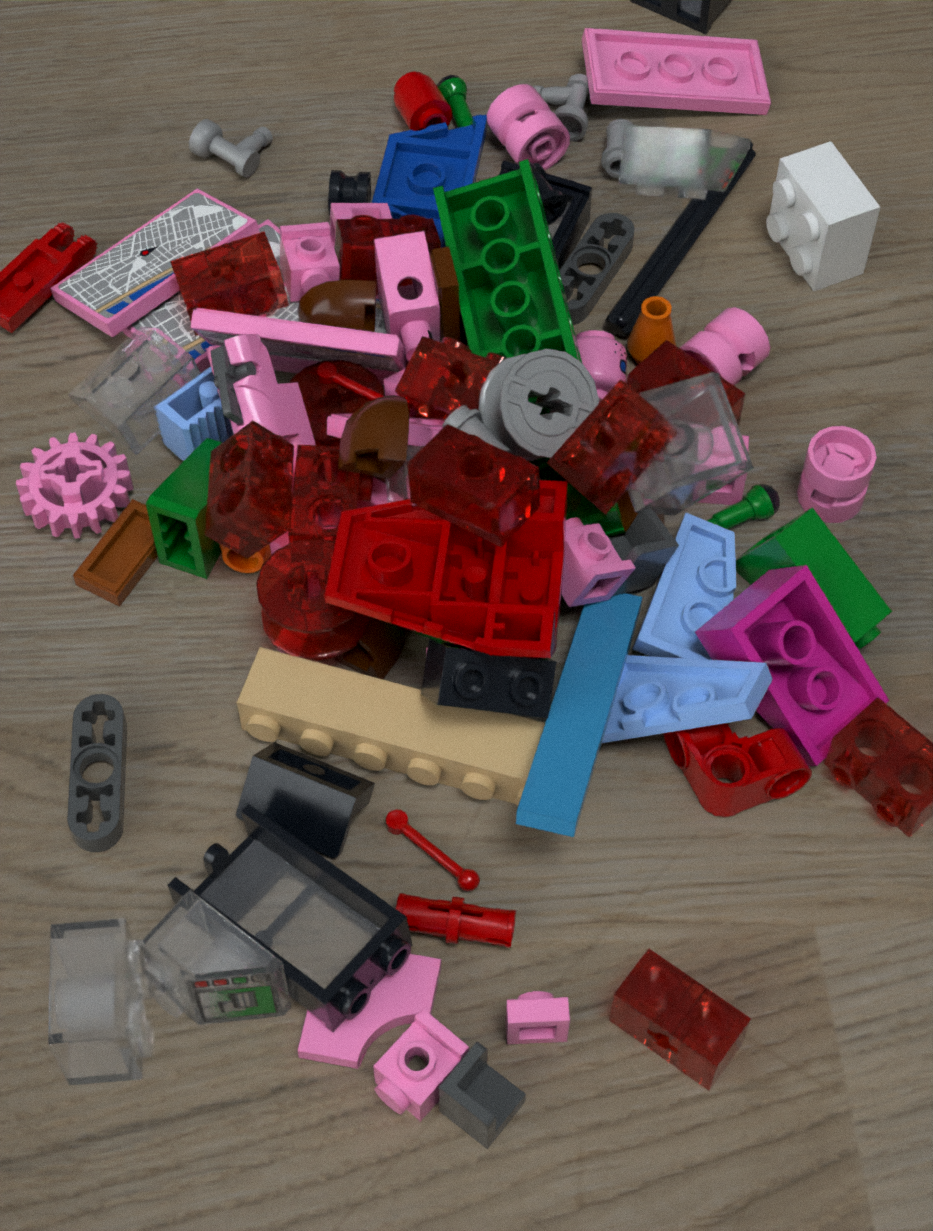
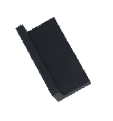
[236,742,375,858]

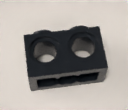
[421,638,557,718]

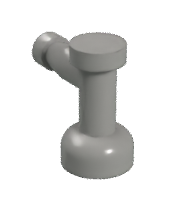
[533,74,590,141]
[189,119,273,178]

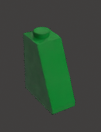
[145,438,259,579]
[736,507,892,650]

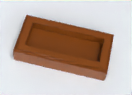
[73,499,158,607]

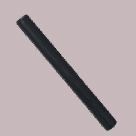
[605,138,756,337]

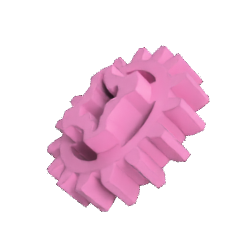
[16,432,133,539]

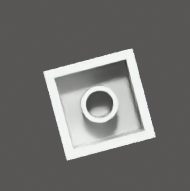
[766,141,880,291]

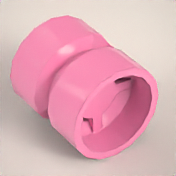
[487,84,570,170]
[675,307,770,400]
[797,426,877,523]

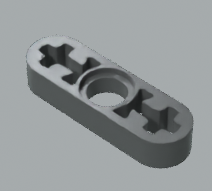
[560,213,634,325]
[67,694,127,852]

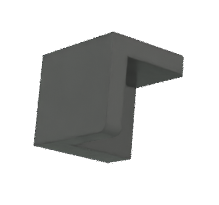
[610,508,679,596]
[439,1042,526,1149]

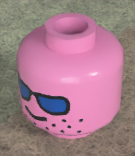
[576,330,627,409]

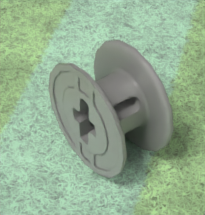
[479,348,599,461]

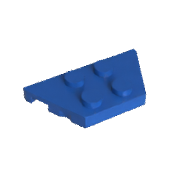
[372,115,487,249]

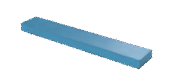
[515,593,643,837]

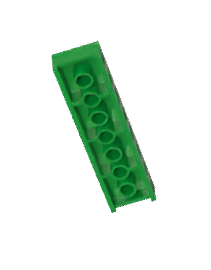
[433,159,625,537]

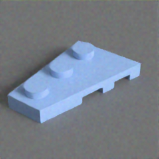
[633,513,736,660]
[602,655,773,743]

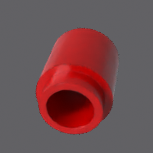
[394,71,452,131]

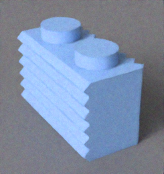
[153,366,235,461]

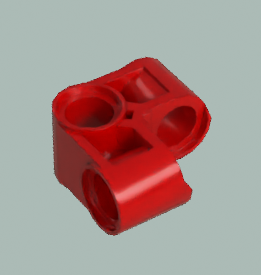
[663,723,812,817]

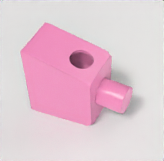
[374,231,440,363]

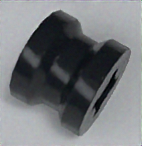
[328,170,371,216]

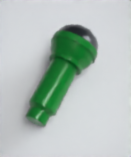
[437,75,473,128]
[706,484,780,530]

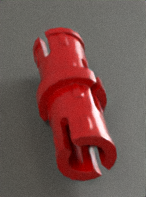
[396,893,516,948]

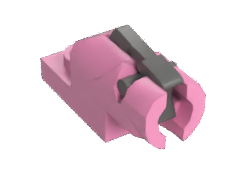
[206,334,326,498]

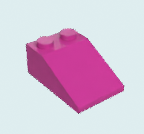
[695,565,890,766]

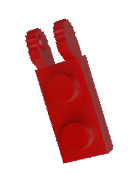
[0,222,98,333]

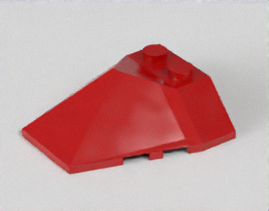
[325,479,568,658]

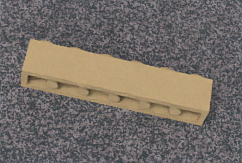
[237,647,545,806]

